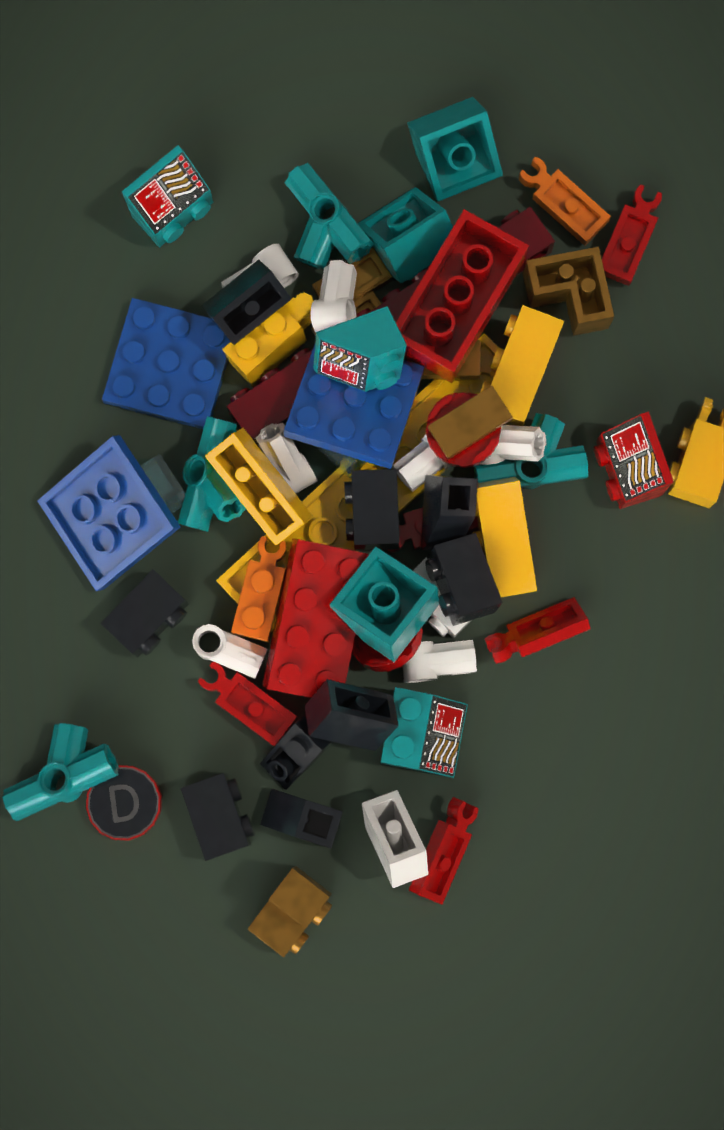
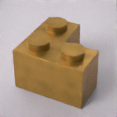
[523,246,614,336]
[248,866,332,958]

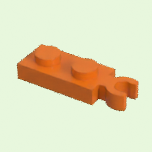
[518,157,611,246]
[231,536,287,642]

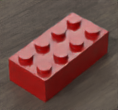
[396,209,529,383]
[262,538,369,698]

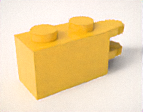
[222,292,313,388]
[668,397,724,509]

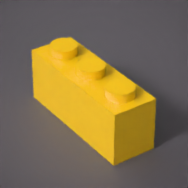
[480,305,564,426]
[205,428,313,546]
[472,477,537,597]

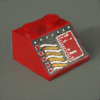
[594,411,674,509]

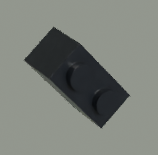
[201,259,292,345]
[344,469,399,551]
[425,533,503,626]
[100,569,189,658]
[305,679,399,751]
[181,773,255,861]

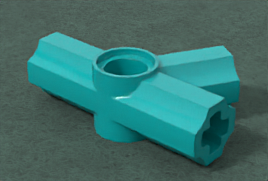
[284,162,374,270]
[474,413,589,489]
[178,416,246,532]
[2,723,119,821]

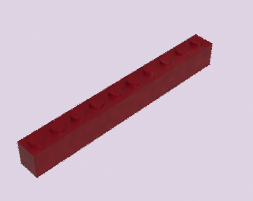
[227,207,555,445]

